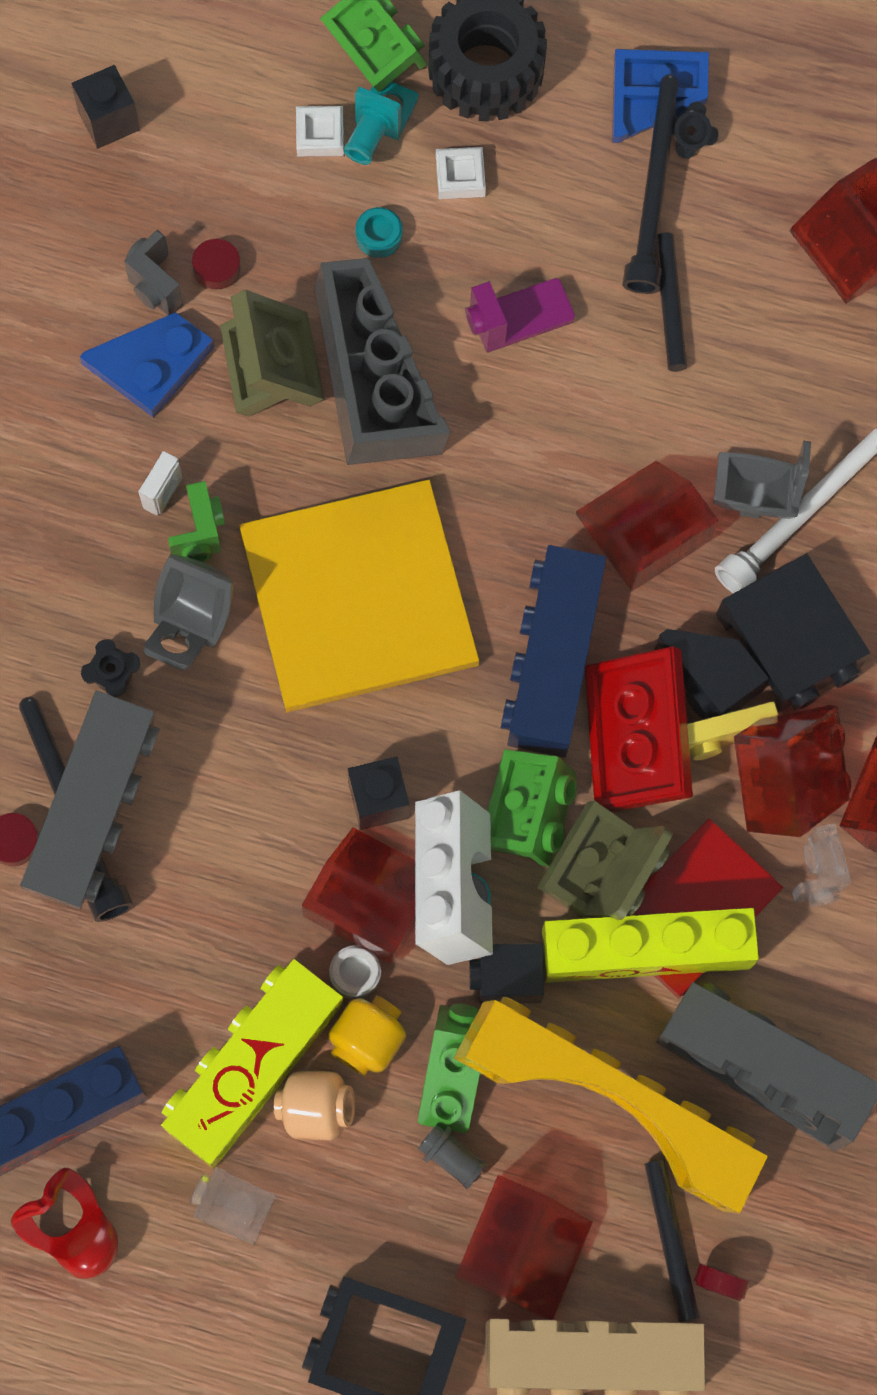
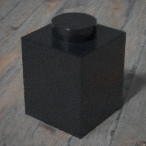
[71,64,140,149]
[347,757,410,830]
[469,944,544,1004]

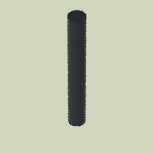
[656,232,687,372]
[644,1159,700,1322]

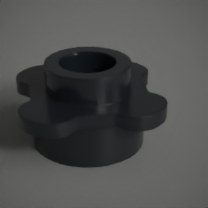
[672,102,719,158]
[81,639,141,697]

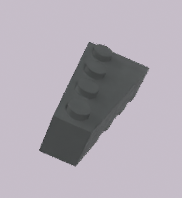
[315,258,451,465]
[20,690,160,911]
[656,982,877,1152]

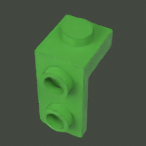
[418,1003,480,1133]

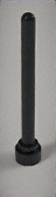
[622,74,679,294]
[19,696,133,922]

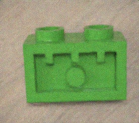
[320,0,427,93]
[487,749,577,867]

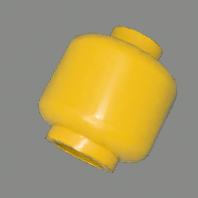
[329,995,406,1076]

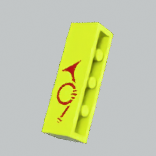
[541,908,759,983]
[161,959,344,1169]

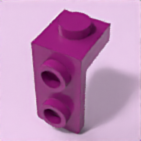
[465,278,575,353]

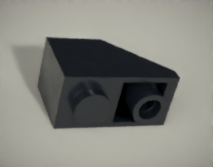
[654,629,769,718]

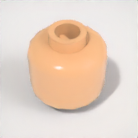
[274,1071,355,1140]

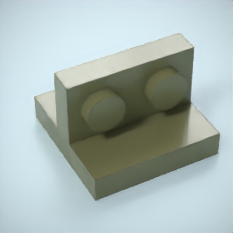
[220,289,324,417]

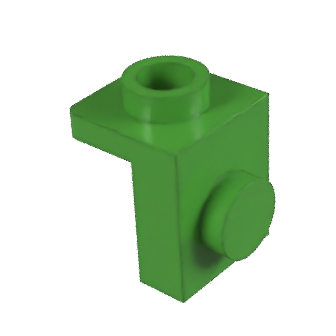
[168,481,225,562]

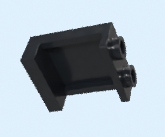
[716,553,870,713]

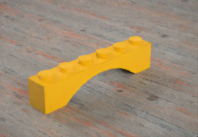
[454,997,768,1213]

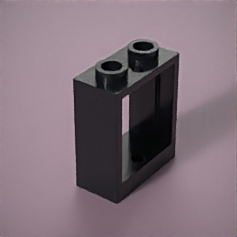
[302,1277,467,1395]

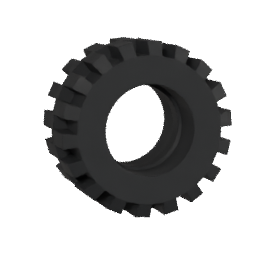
[428,0,547,122]

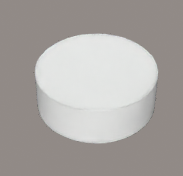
[329,946,381,999]

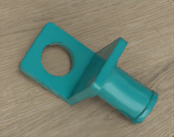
[344,82,419,165]

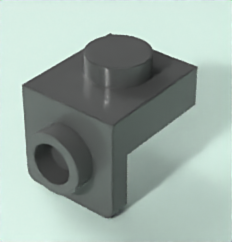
[124,230,183,315]

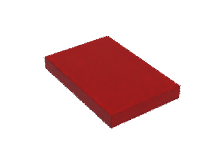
[585,646,693,812]
[631,818,784,999]

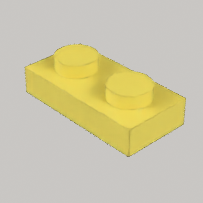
[687,701,780,761]

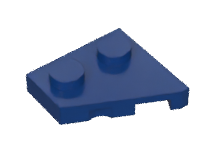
[612,49,709,143]
[80,312,214,418]

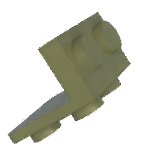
[537,801,673,920]

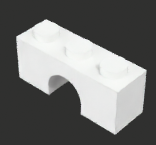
[415,790,493,965]

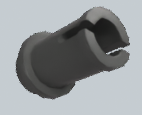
[418,1124,487,1189]

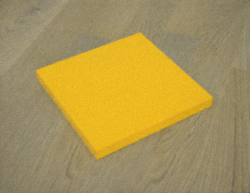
[239,480,479,713]

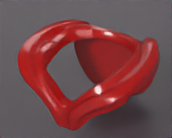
[11,1167,119,1279]

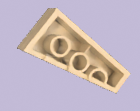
[485,1319,705,1395]

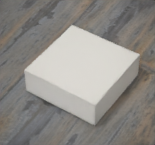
[296,106,344,157]
[435,147,486,199]
[138,451,183,516]

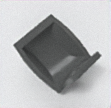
[713,440,811,519]
[143,554,233,670]

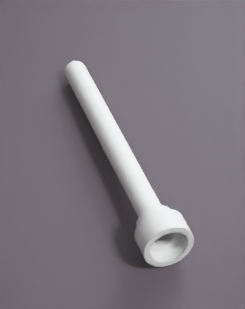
[715,428,877,593]

